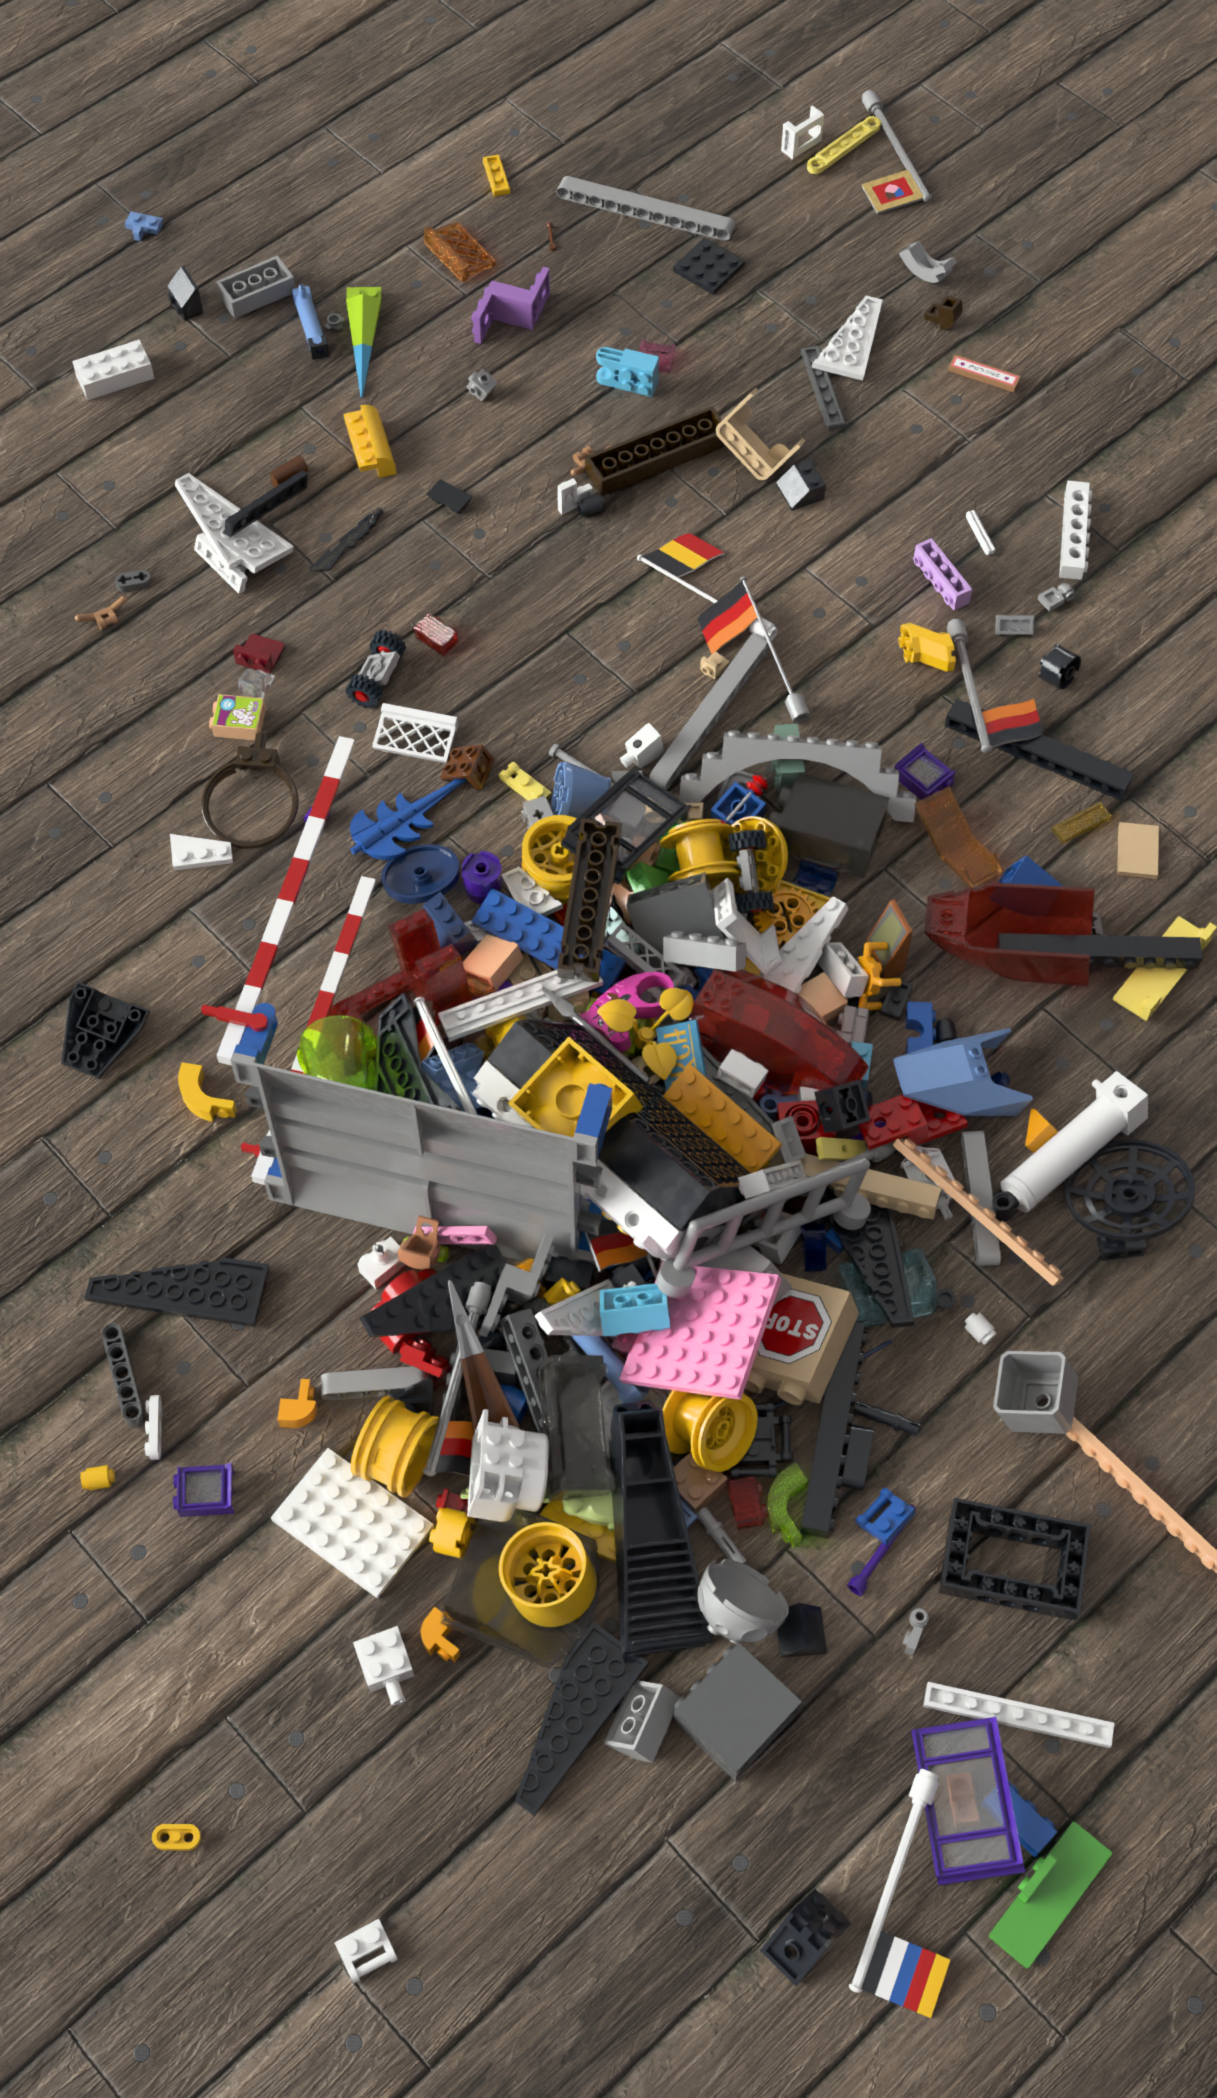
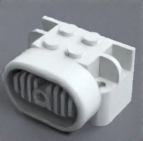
[467,1409,549,1522]

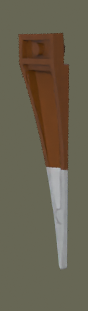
[448,1280,520,1434]

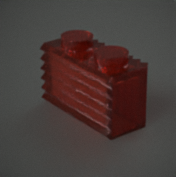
[414,614,458,656]
[728,1476,768,1530]

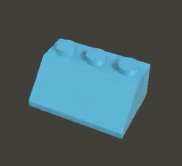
[600,1283,670,1336]

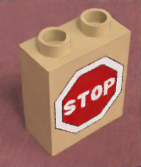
[745,1273,859,1405]

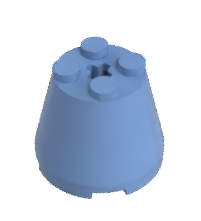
[551,762,611,819]

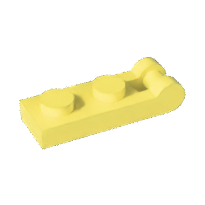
[498,762,551,801]

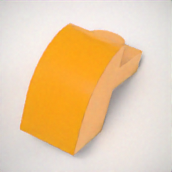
[278,1379,318,1428]
[421,1607,460,1663]

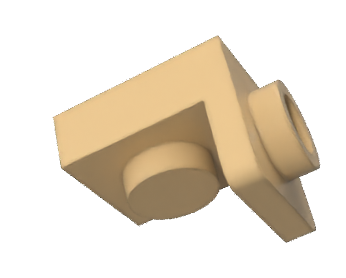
[700,651,730,679]

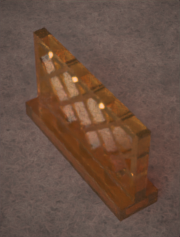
[423,221,496,282]

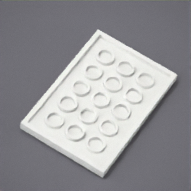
[271,1448,434,1599]

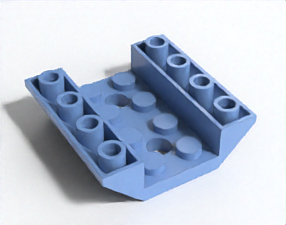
[421,1043,485,1112]

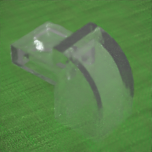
[238,668,274,698]

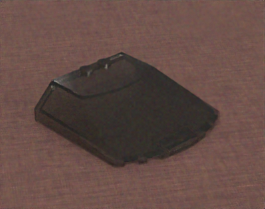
[440,1509,601,1668]

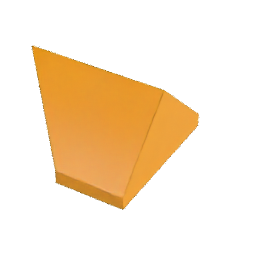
[1025,1109,1059,1153]

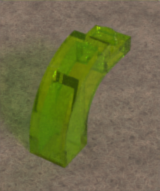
[766,1463,808,1548]

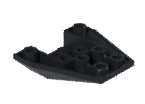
[61,981,150,1079]

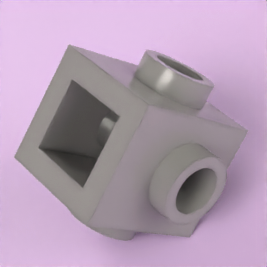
[466,368,498,402]

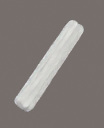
[966,510,995,556]

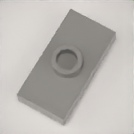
[995,615,1034,635]

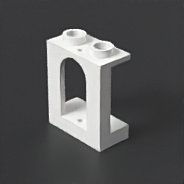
[781,106,824,159]

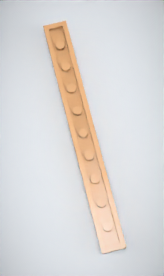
[893,1138,1064,1286]
[1066,1417,1217,1573]

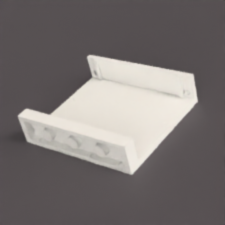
[712,878,781,974]

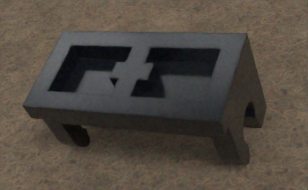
[1097,1230,1148,1261]

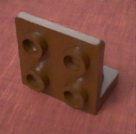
[440,745,495,790]

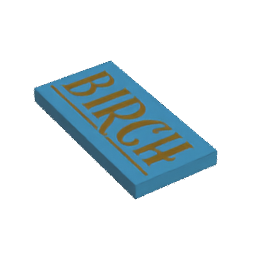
[656,1020,707,1091]

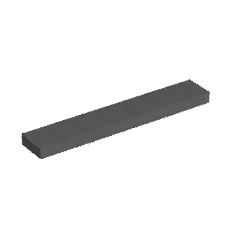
[801,346,845,431]

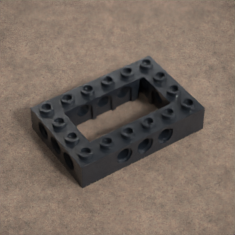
[938,1498,1091,1621]

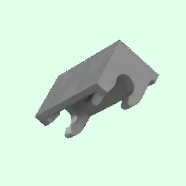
[770,1116,806,1164]

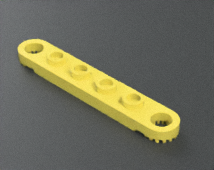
[807,116,881,174]

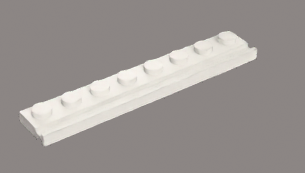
[438,970,603,1042]

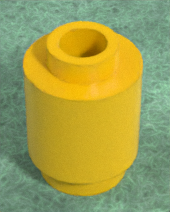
[80,1465,115,1491]

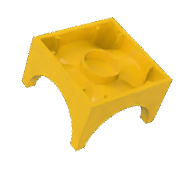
[508,1037,643,1137]

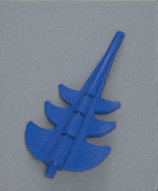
[350,778,468,860]

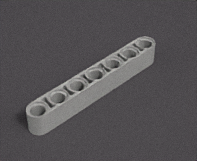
[961,1131,1001,1266]

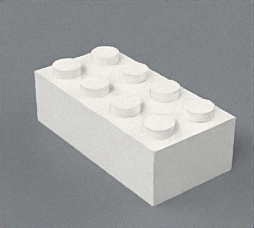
[72,340,154,400]

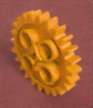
[753,886,817,949]

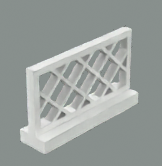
[372,703,459,763]

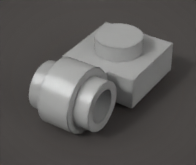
[1038,583,1075,612]
[902,1608,929,1656]

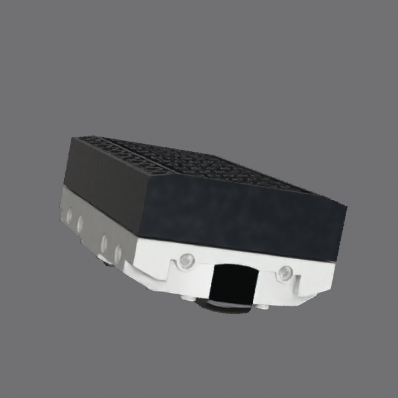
[472,1018,762,1261]

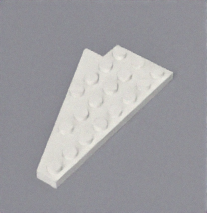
[175,473,294,573]

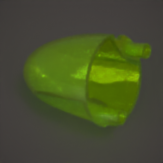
[296,1015,377,1090]

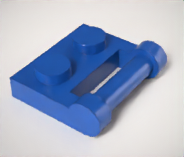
[855,1488,916,1545]

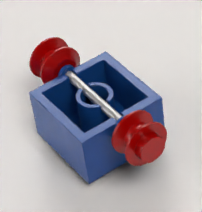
[711,775,768,825]

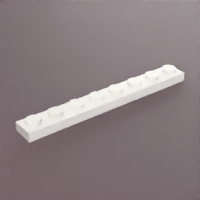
[923,1682,1114,1748]

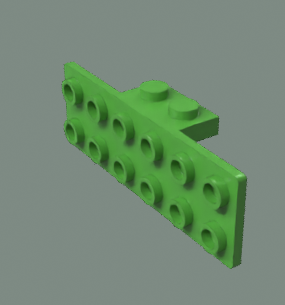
[989,1822,1112,1969]

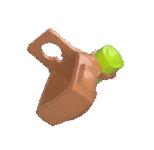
[397,1215,449,1269]

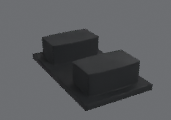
[426,479,472,514]

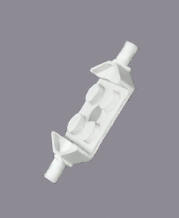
[900,1146,954,1220]

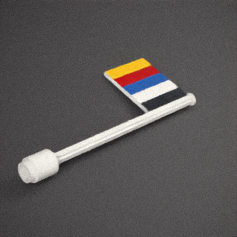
[849,1769,950,2018]

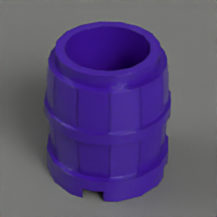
[462,851,502,904]

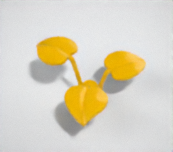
[597,988,694,1080]

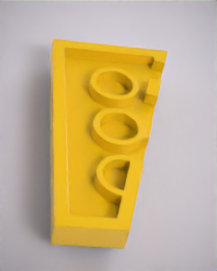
[533,1492,616,1562]

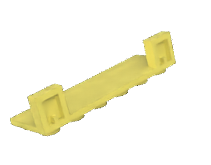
[1113,916,1217,1021]

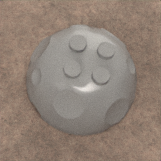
[698,1559,789,1645]

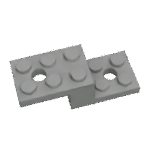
[479,1233,555,1337]

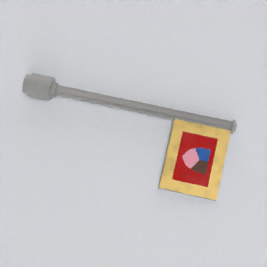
[862,90,932,215]

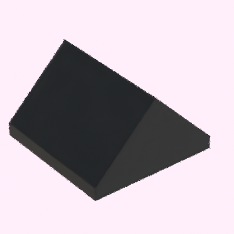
[777,1603,827,1658]

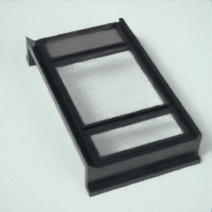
[561,765,691,885]

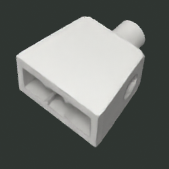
[620,723,665,768]

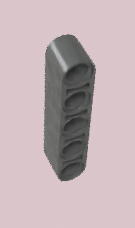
[102,1323,145,1428]

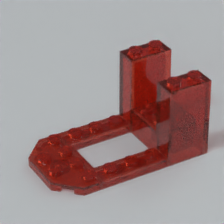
[322,908,473,1061]

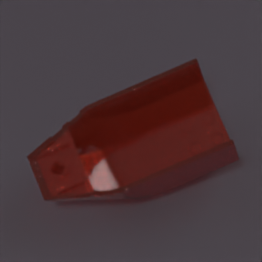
[924,882,1095,986]
[689,969,869,1095]

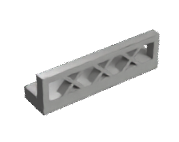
[605,922,685,993]

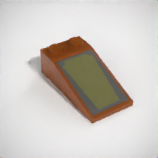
[866,899,913,979]

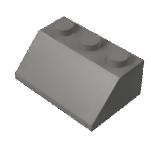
[604,1680,680,1763]

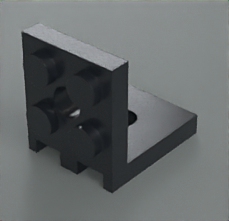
[760,1889,851,1986]

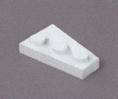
[170,834,233,871]
[501,867,563,916]

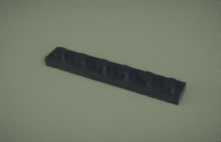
[225,470,308,537]

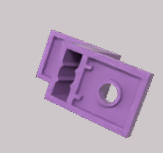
[471,267,550,344]

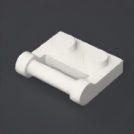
[335,1919,398,1984]

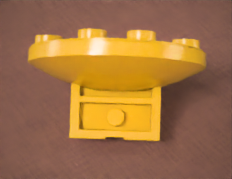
[721,816,788,895]

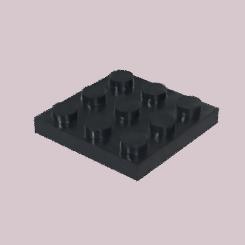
[673,237,745,295]

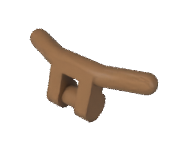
[571,446,611,476]
[75,596,127,630]

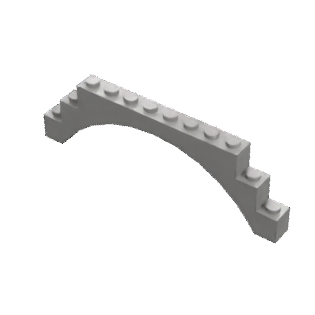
[679,730,916,822]

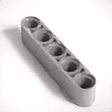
[321,1366,429,1400]

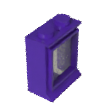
[894,742,955,805]
[173,1463,235,1517]

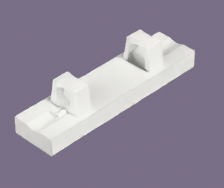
[194,533,248,593]

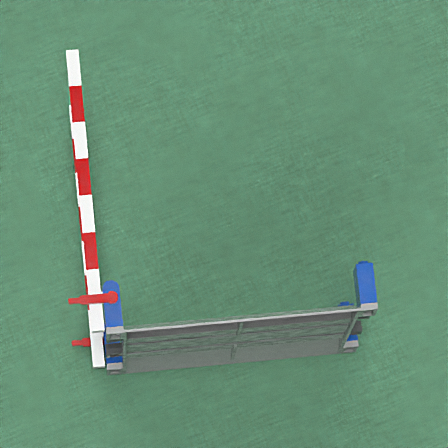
[201,736,612,1279]

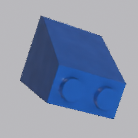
[989,855,1063,920]

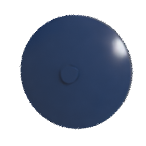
[381,844,461,904]

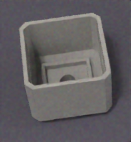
[993,1351,1079,1434]

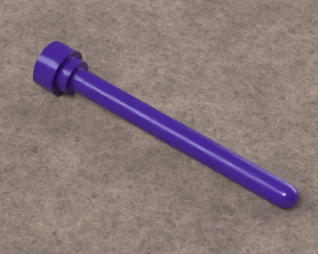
[847,1505,916,1596]

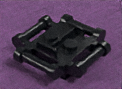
[731,1400,794,1479]

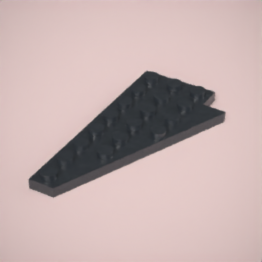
[359,1243,515,1338]

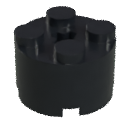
[1039,644,1082,690]

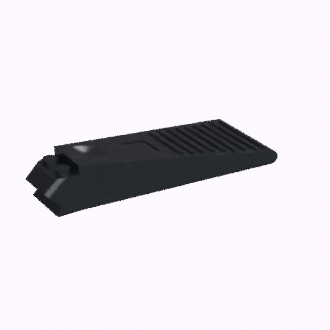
[609,1402,712,1656]

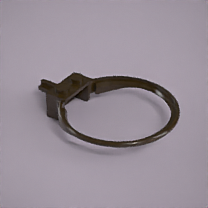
[201,732,299,848]

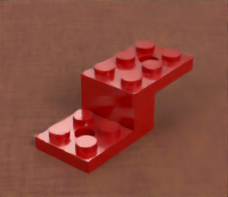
[857,1094,968,1150]

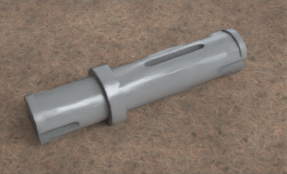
[696,1507,747,1564]

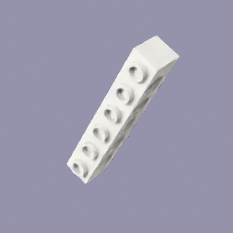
[1059,481,1092,580]
[738,1160,807,1199]

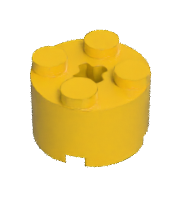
[429,1507,475,1559]

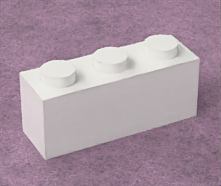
[818,942,869,998]

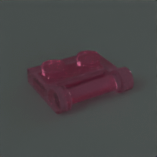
[639,340,676,373]

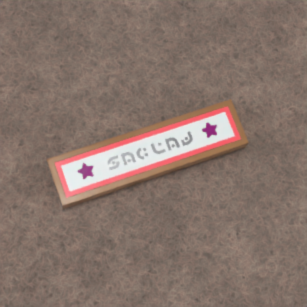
[948,355,1021,392]

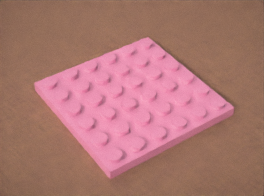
[619,1262,782,1399]

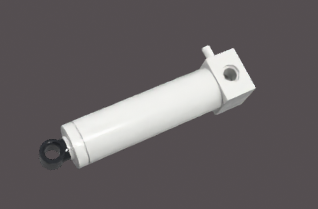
[992,1071,1148,1221]

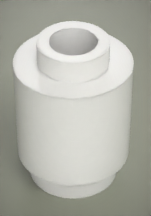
[964,1313,997,1345]

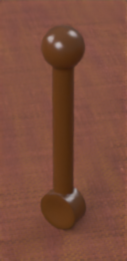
[546,222,556,251]

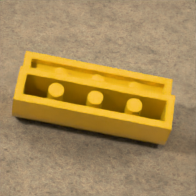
[344,405,396,478]

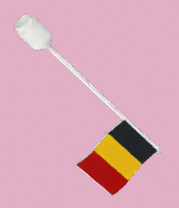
[637,533,778,641]

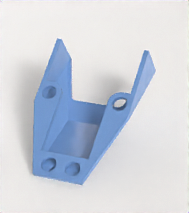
[893,1028,1033,1116]

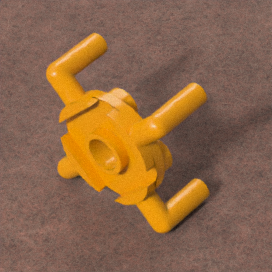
[858,942,901,1010]

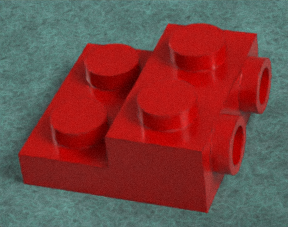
[399,1339,452,1378]

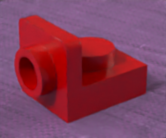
[436,1488,468,1512]

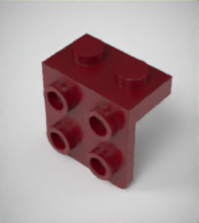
[233,634,285,674]

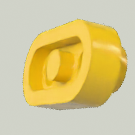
[152,1824,201,1851]

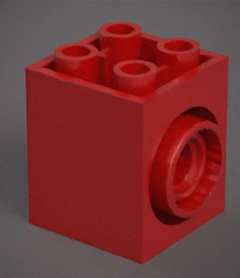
[775,1100,836,1157]

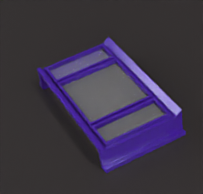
[912,1716,1025,1886]

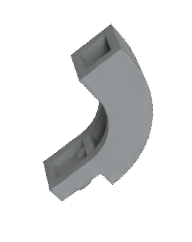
[899,241,957,283]

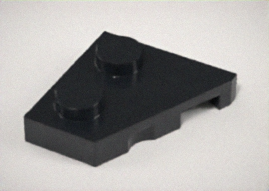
[390,1376,434,1416]

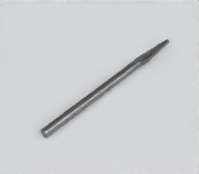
[542,987,651,1084]

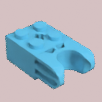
[596,347,659,397]

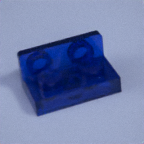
[792,860,838,897]

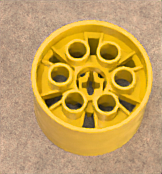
[499,1522,597,1627]

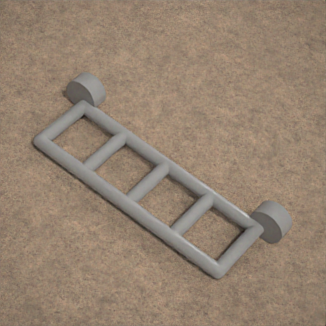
[656,1157,871,1298]

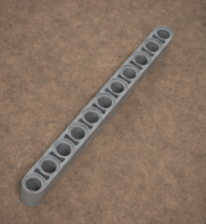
[556,176,735,241]
[649,633,769,790]

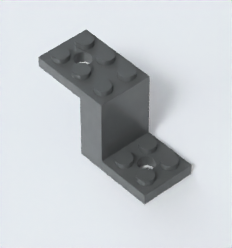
[442,1311,526,1421]

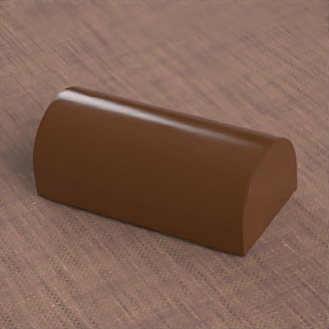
[270,455,308,487]

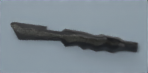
[309,507,384,572]

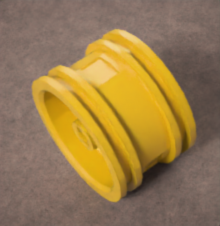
[522,815,576,905]
[351,1395,439,1497]

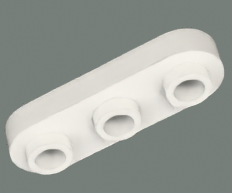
[145,1395,162,1460]

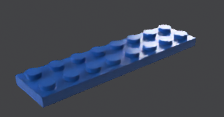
[471,888,627,995]

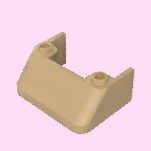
[716,388,805,480]

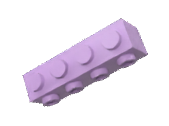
[913,538,972,610]

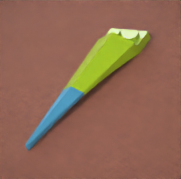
[346,287,382,397]

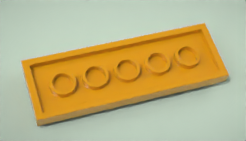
[663,1064,783,1173]

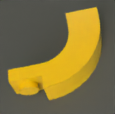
[178,1062,237,1122]

